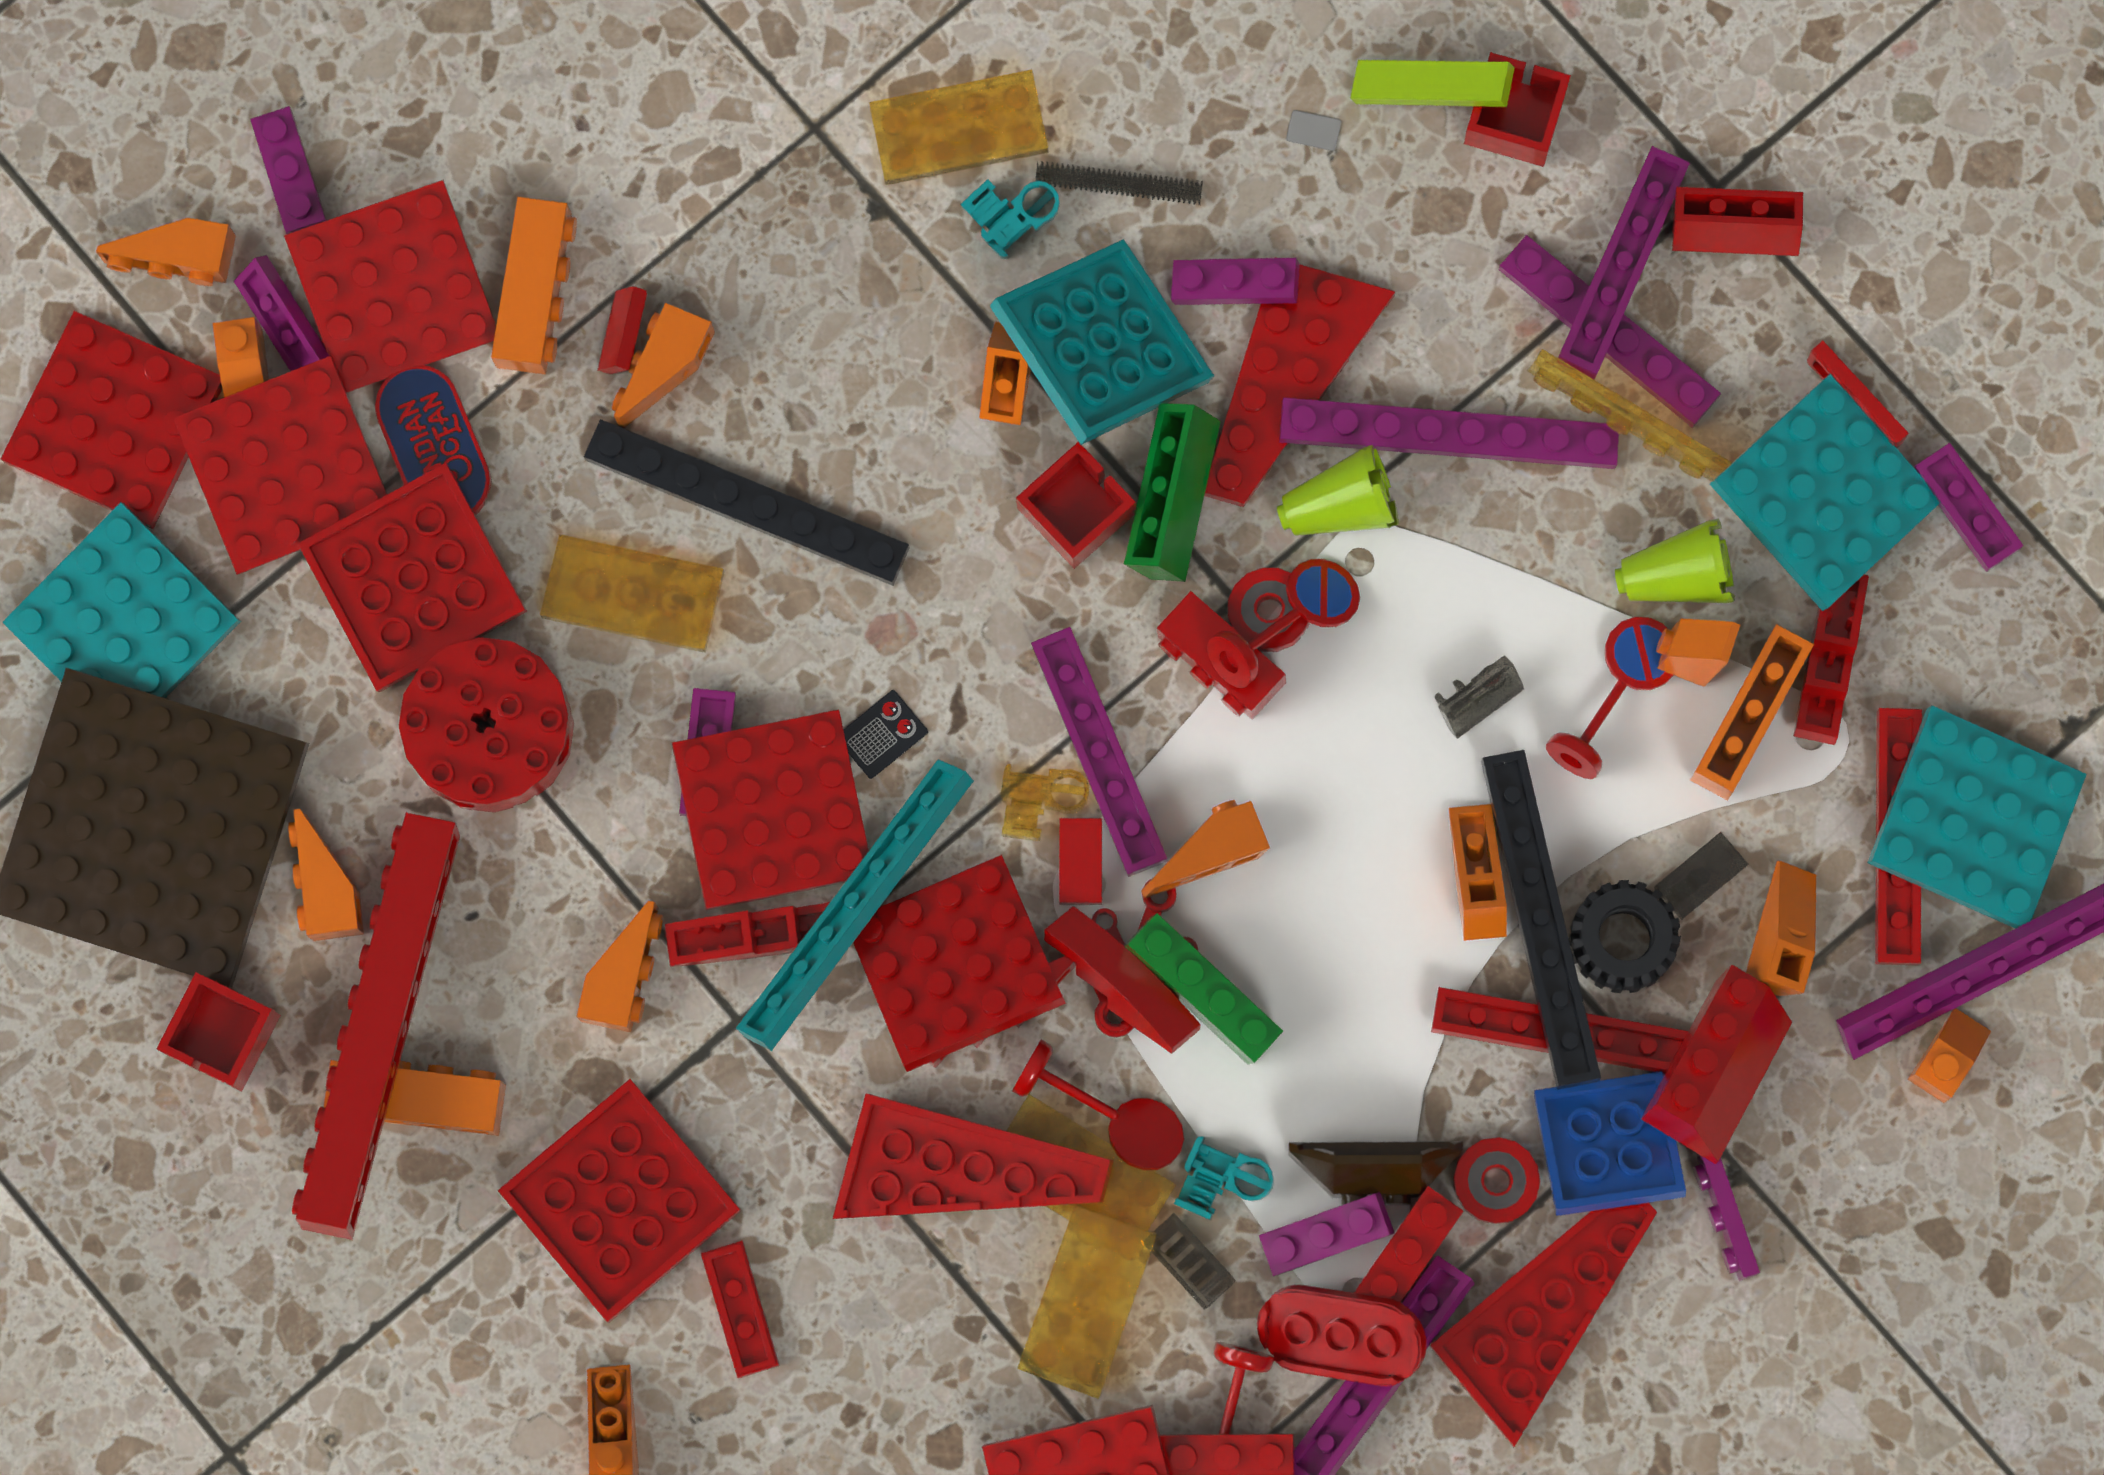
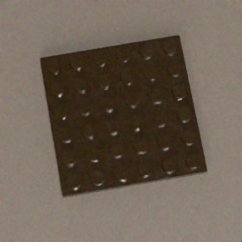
[0,668,310,987]

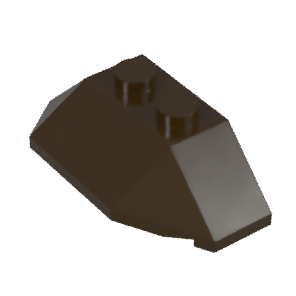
[1288,1141,1463,1206]

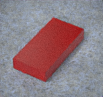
[597,286,647,374]
[1059,818,1102,905]

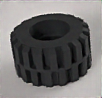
[1569,880,1681,993]

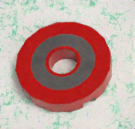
[1228,568,1310,652]
[1453,1137,1540,1224]

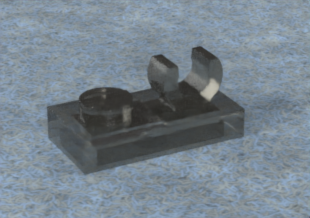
[1435,655,1525,739]
[1654,832,1749,920]

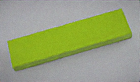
[1350,60,1515,107]

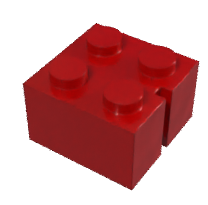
[1464,52,1571,167]
[1016,442,1136,569]
[156,972,281,1092]

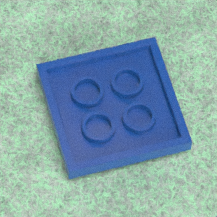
[1534,1072,1686,1216]

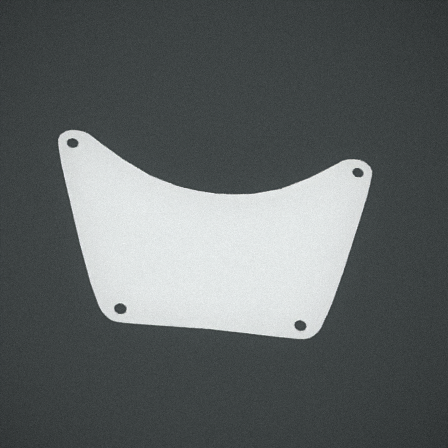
[1053,526,1849,1291]

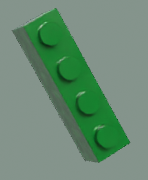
[1124,403,1221,582]
[1124,913,1283,1065]

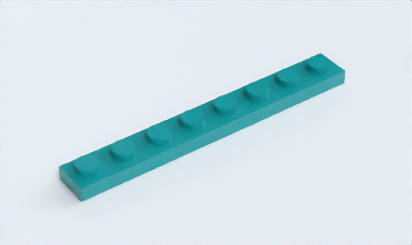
[736,759,974,1051]

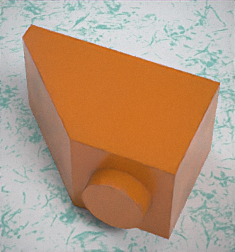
[979,322,1031,425]
[1656,618,1740,687]
[1907,1008,1991,1103]

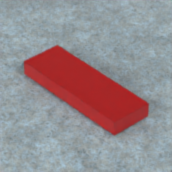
[1807,340,1909,448]
[701,1241,780,1379]

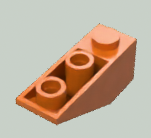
[96,218,236,286]
[612,303,715,428]
[288,809,364,941]
[1746,860,1817,996]
[577,901,664,1032]
[587,1365,639,1475]

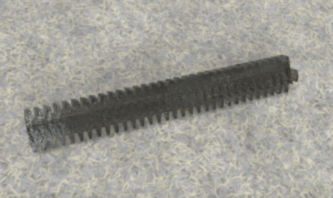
[1035,161,1203,205]

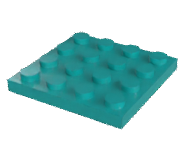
[990,239,1214,445]
[1709,374,1940,611]
[2,502,241,698]
[1867,706,2087,929]

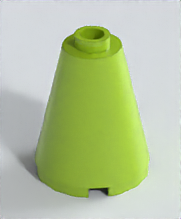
[1277,445,1399,536]
[1615,518,1735,603]

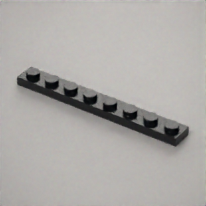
[584,419,910,586]
[1481,750,1601,1090]

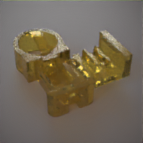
[1001,764,1090,841]

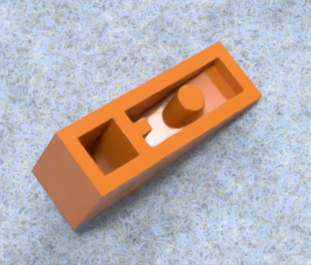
[213,317,269,397]
[1141,800,1270,898]
[1449,804,1507,941]

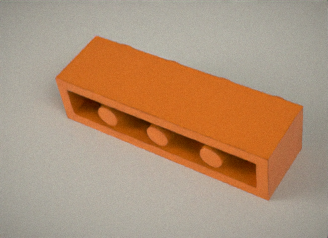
[491,197,577,375]
[1690,624,1814,801]
[324,1060,506,1136]

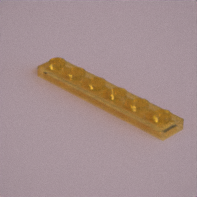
[1527,349,1732,482]

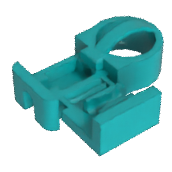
[960,179,1060,259]
[1174,1136,1274,1220]

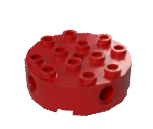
[399,637,574,813]

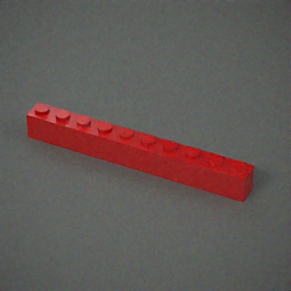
[292,812,460,1240]

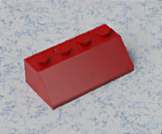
[1641,964,1792,1164]

